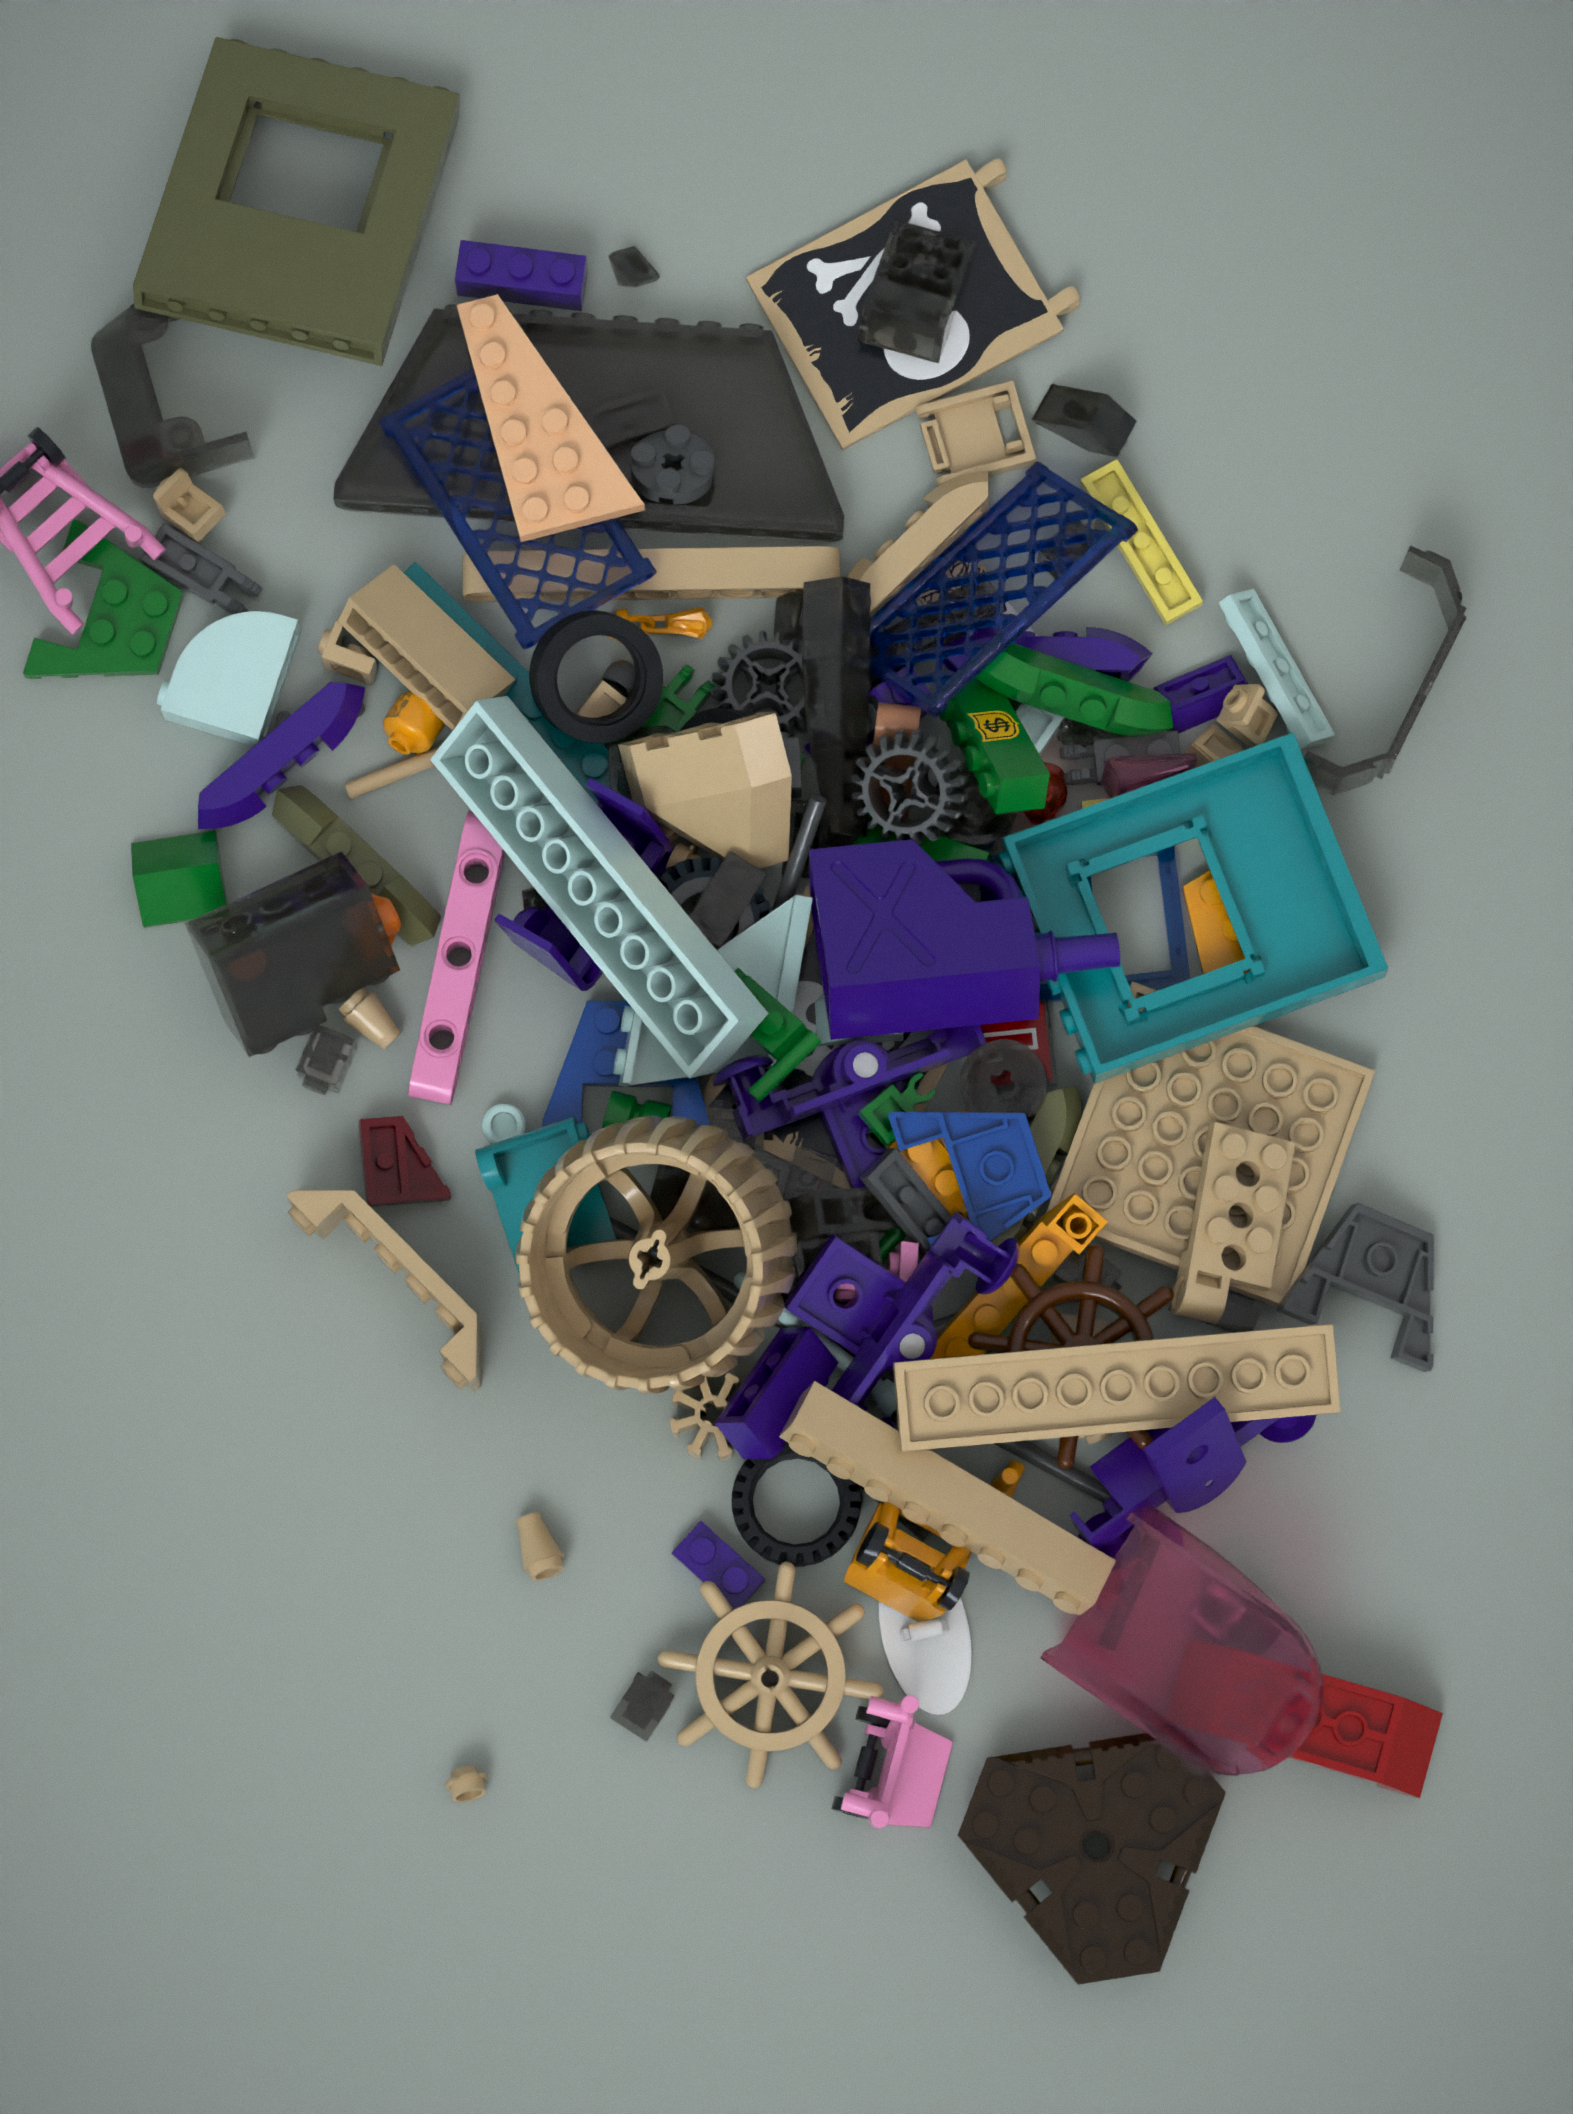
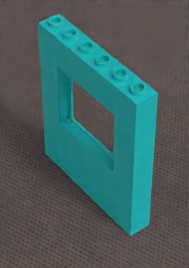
[998,733,1388,1084]

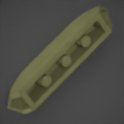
[272,785,441,946]
[991,1086,1082,1246]

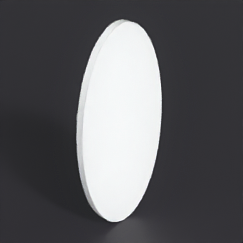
[878,1552,972,1715]

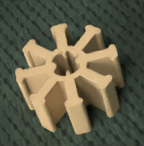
[670,1373,739,1461]

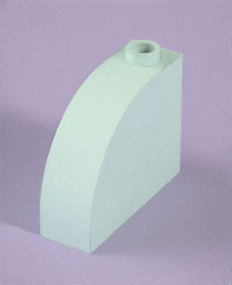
[157,611,301,746]

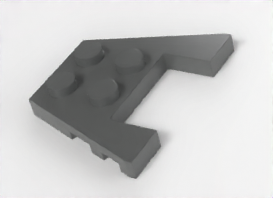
[1276,1203,1434,1372]

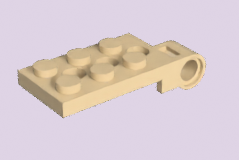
[1170,1122,1296,1324]

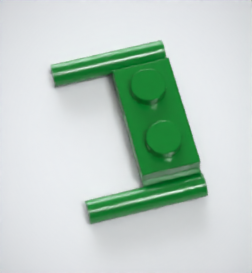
[734,968,821,1103]

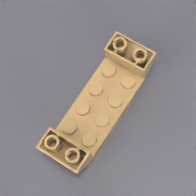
[286,1190,481,1392]

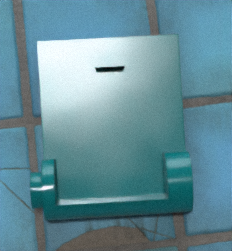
[475,1116,617,1273]

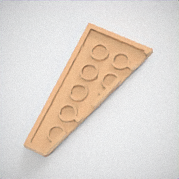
[457,294,645,542]

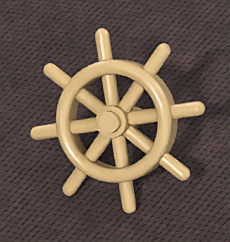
[658,1562,884,1789]

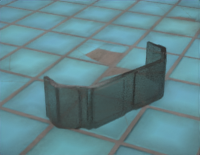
[1304,545,1467,795]

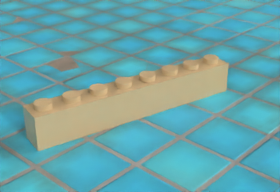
[779,1381,1116,1616]

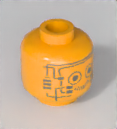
[382,691,445,755]

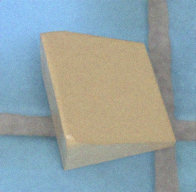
[1182,723,1246,770]

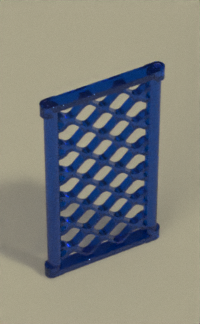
[379,368,657,650]
[837,461,1138,718]

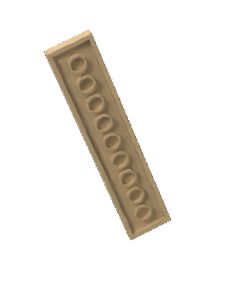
[893,1324,1341,1452]

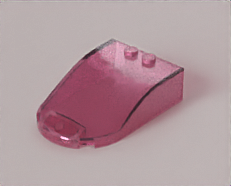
[1040,1504,1323,1776]

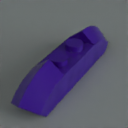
[935,626,1153,682]
[198,682,365,829]

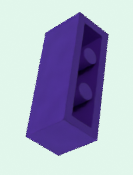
[455,240,588,311]
[715,1327,838,1460]

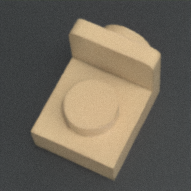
[318,619,378,685]

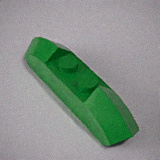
[970,639,1173,737]

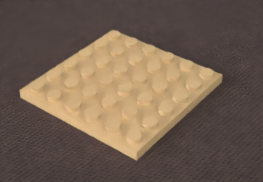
[1046,981,1375,1307]

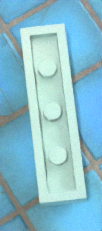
[1219,589,1335,750]

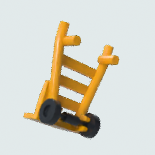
[843,1460,1025,1622]

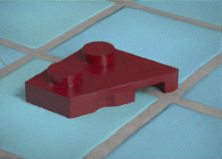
[358,1116,451,1207]

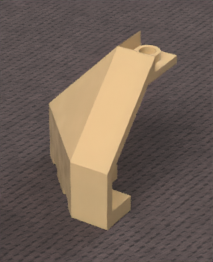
[618,712,792,872]

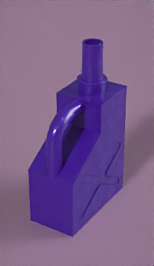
[809,839,1120,1040]

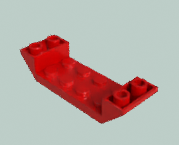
[1165,1639,1443,1799]

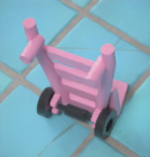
[0,427,166,635]
[831,1695,953,1829]

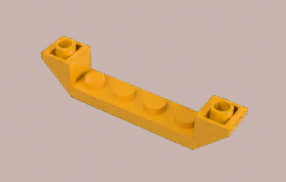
[930,1193,1108,1359]

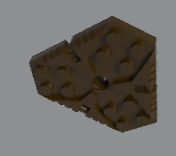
[957,1728,1226,1985]

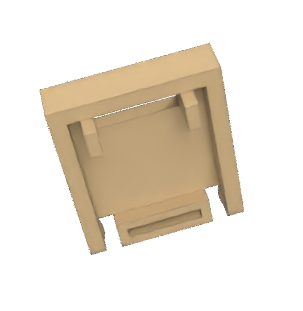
[915,380,1036,486]

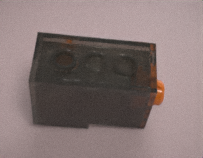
[185,851,401,1057]

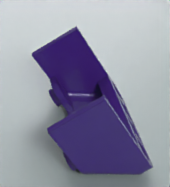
[494,778,675,991]

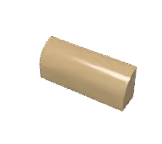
[338,564,516,731]

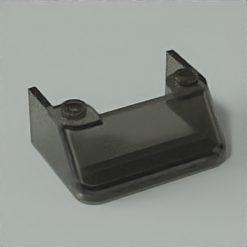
[91,303,255,488]

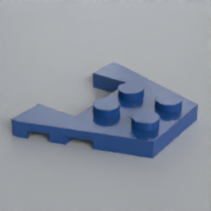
[542,1001,711,1127]
[888,1112,1052,1248]

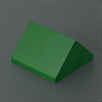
[131,830,229,928]

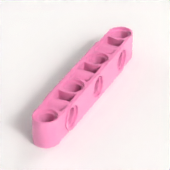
[408,811,505,1105]

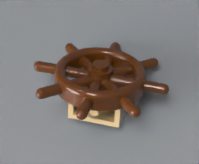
[968,1244,1174,1469]

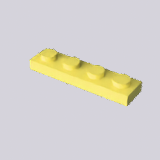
[1080,459,1203,626]

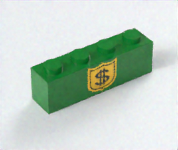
[937,675,1050,814]

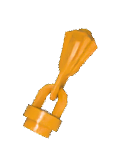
[609,608,712,643]

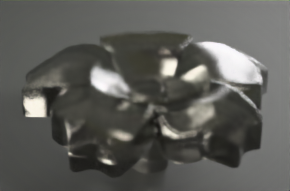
[1057,718,1109,748]

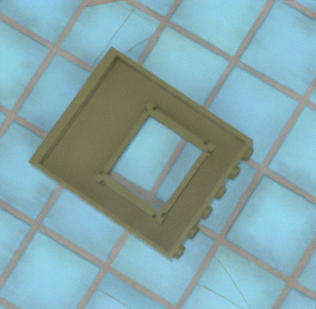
[133,37,460,366]

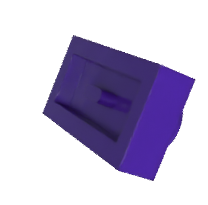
[672,1521,766,1609]

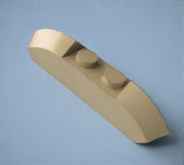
[835,471,989,627]

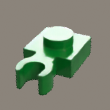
[858,1073,936,1147]

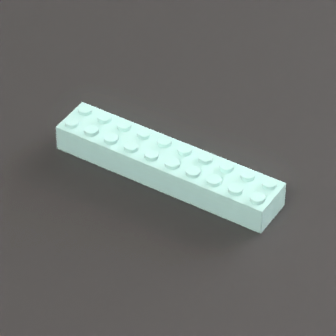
[430,696,769,1079]

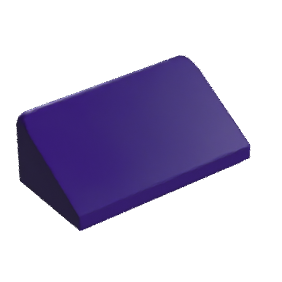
[1153,655,1248,734]

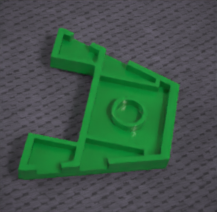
[23,519,184,679]

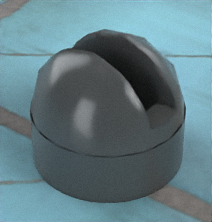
[601,660,635,697]

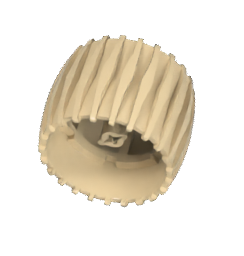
[515,1116,797,1394]

